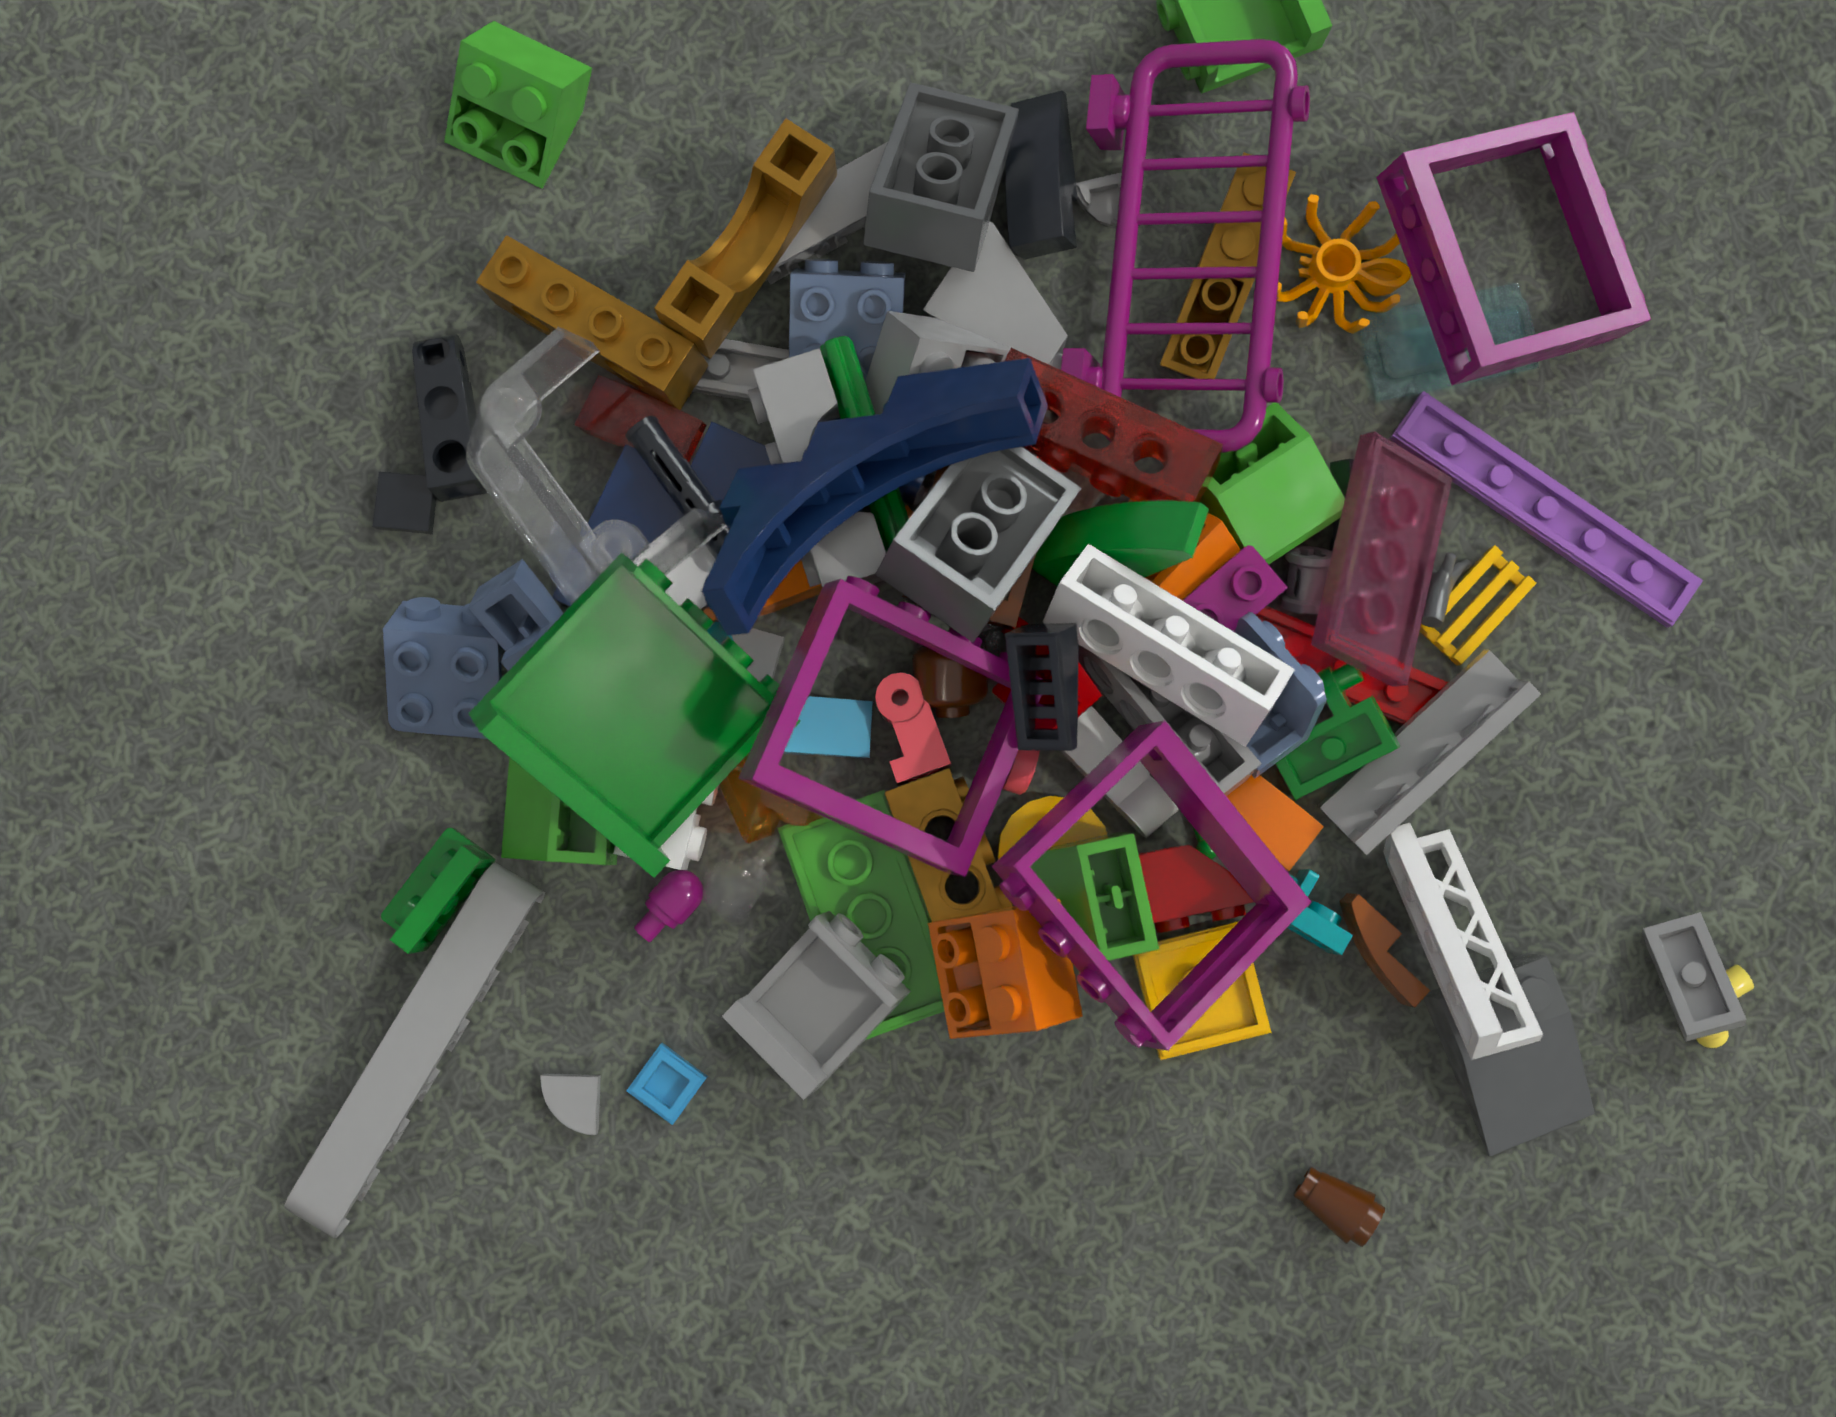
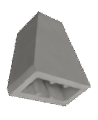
[923,222,1068,387]

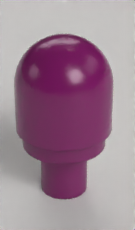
[634,870,704,942]

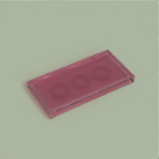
[1311,431,1453,687]

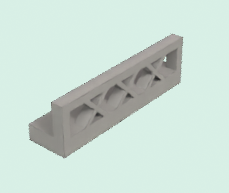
[1317,649,1541,855]

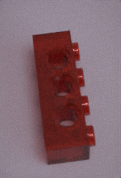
[1004,347,1223,502]

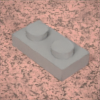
[1642,912,1747,1041]

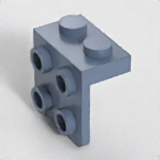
[789,259,905,381]
[383,597,504,739]
[1235,612,1327,779]

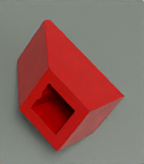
[1139,845,1254,933]

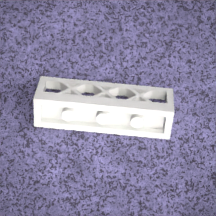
[1384,823,1543,1060]

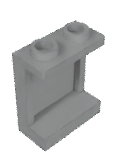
[722,911,911,1100]

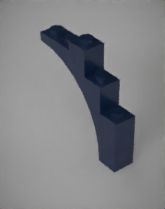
[701,358,1048,636]

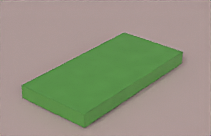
[778,790,944,1039]

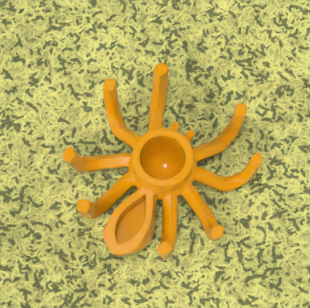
[1277,194,1412,334]

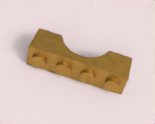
[654,118,837,359]

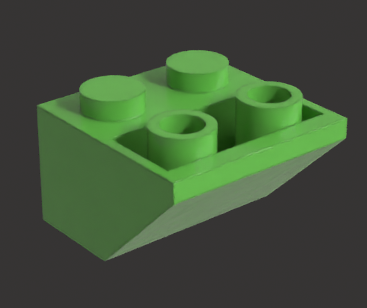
[444,21,592,189]
[1182,403,1349,565]
[501,757,617,865]
[1030,832,1159,965]

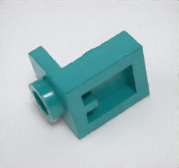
[1287,869,1353,955]

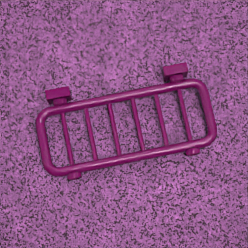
[1057,39,1310,453]

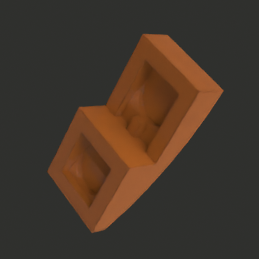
[1339,893,1430,1008]

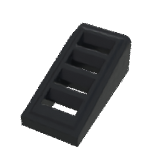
[1005,623,1079,751]

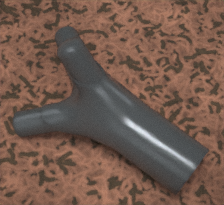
[1415,552,1472,628]

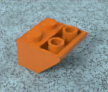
[928,899,1083,1039]

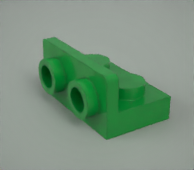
[381,828,496,954]

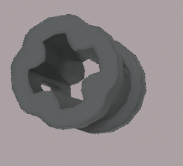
[1278,546,1336,614]

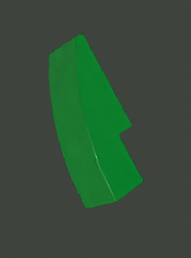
[1032,500,1209,587]

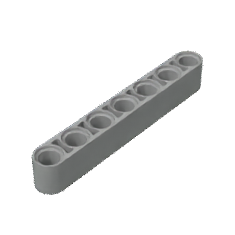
[284,862,545,1238]

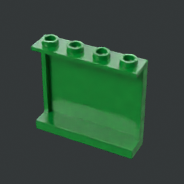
[468,553,801,878]

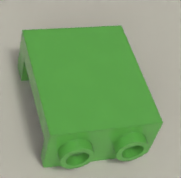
[1156,0,1332,94]

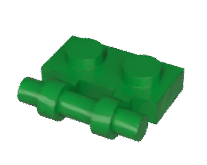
[1275,660,1400,800]

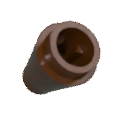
[1293,1166,1385,1247]

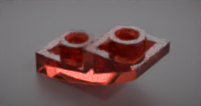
[574,375,707,462]

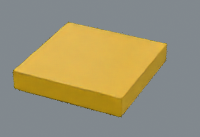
[1133,921,1271,1060]

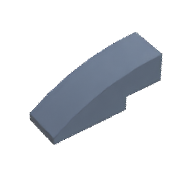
[468,559,563,671]

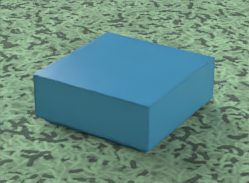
[627,1043,708,1125]

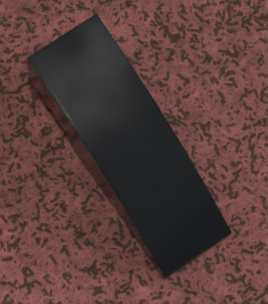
[1006,90,1078,260]

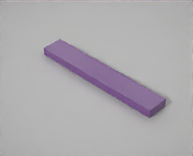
[1389,391,1703,628]

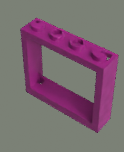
[1376,112,1651,386]
[738,576,1042,877]
[992,720,1311,1051]

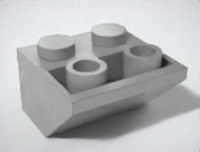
[865,311,1015,415]

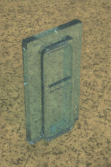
[1356,283,1539,402]

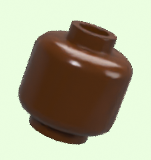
[912,646,988,718]

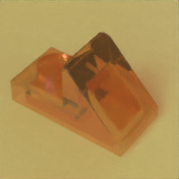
[719,753,824,843]

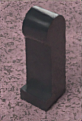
[412,334,492,502]

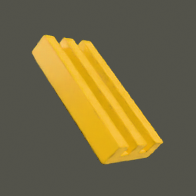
[1416,545,1537,666]

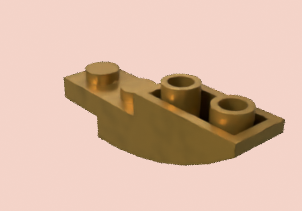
[1160,152,1296,379]

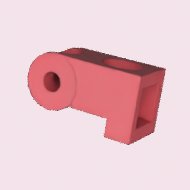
[875,672,951,786]

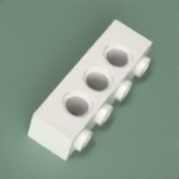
[1043,544,1295,747]

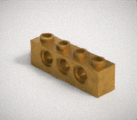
[476,235,709,412]
[884,768,1012,922]

